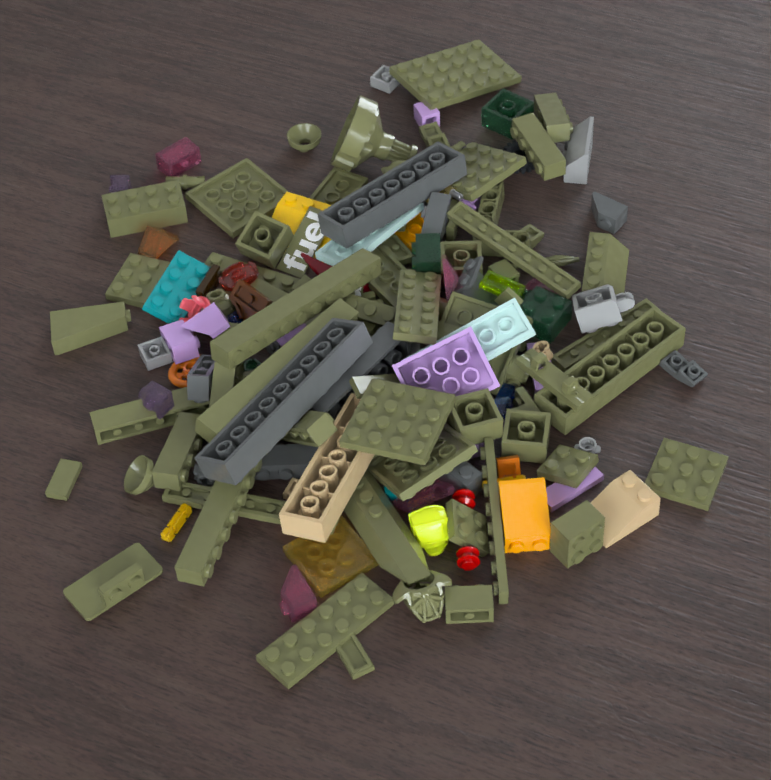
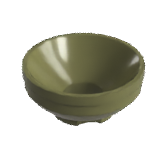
[287,123,322,152]
[202,289,236,316]
[124,455,154,495]

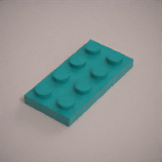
[142,250,211,324]

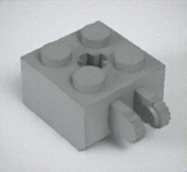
[572,284,635,333]

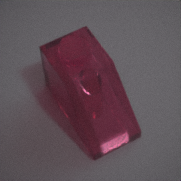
[279,564,317,623]

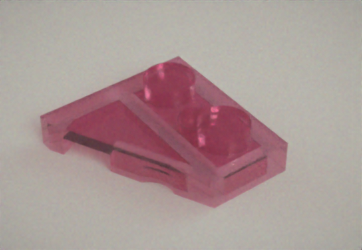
[393,479,455,513]

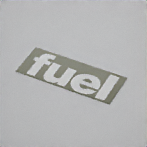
[276,206,325,278]

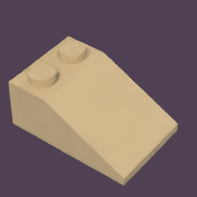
[591,470,661,548]

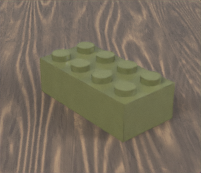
[101,180,188,238]

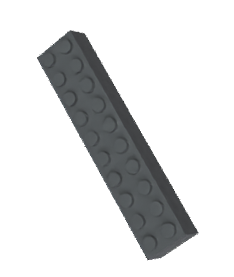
[194,318,373,485]

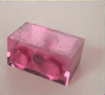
[155,137,201,176]

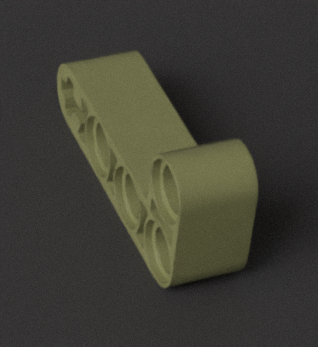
[207,361,244,442]

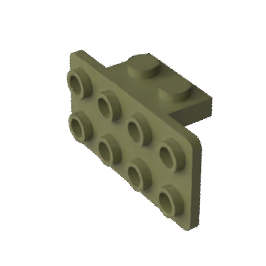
[63,543,163,621]

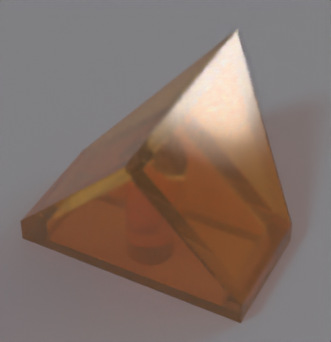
[138,226,179,259]

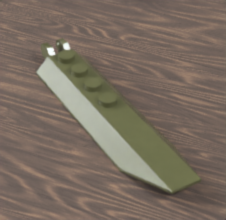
[344,470,431,585]

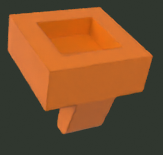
[496,455,521,478]

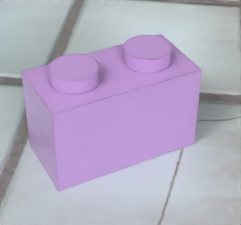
[159,319,201,364]

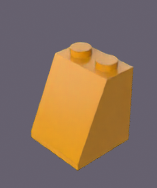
[499,477,551,553]

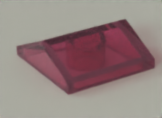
[442,255,459,301]

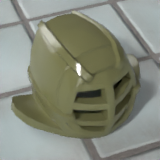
[392,570,452,623]

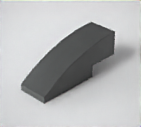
[418,192,452,254]

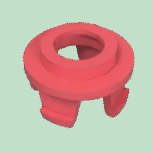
[179,295,210,322]

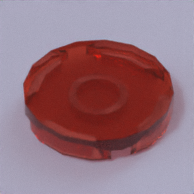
[218,261,259,291]

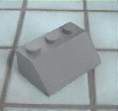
[563,116,594,184]

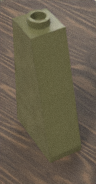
[50,302,131,355]

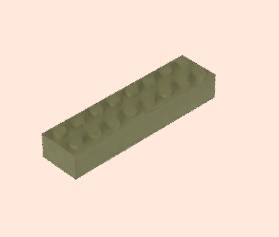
[534,306,686,435]

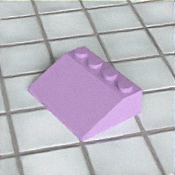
[392,327,500,396]

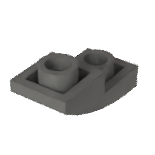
[659,350,708,387]

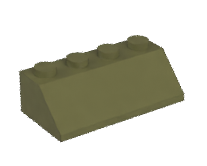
[582,232,629,295]

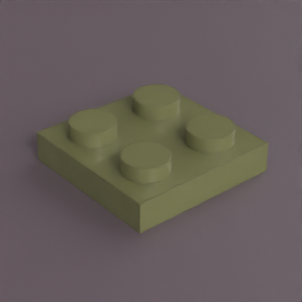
[537,444,599,488]

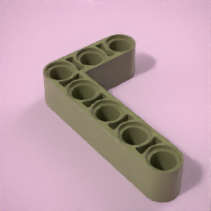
[472,181,531,257]

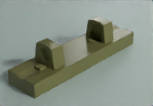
[516,348,593,412]

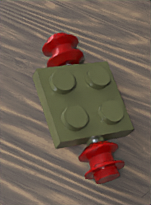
[446,488,489,571]

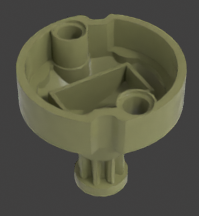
[330,95,418,172]

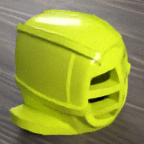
[408,505,449,556]

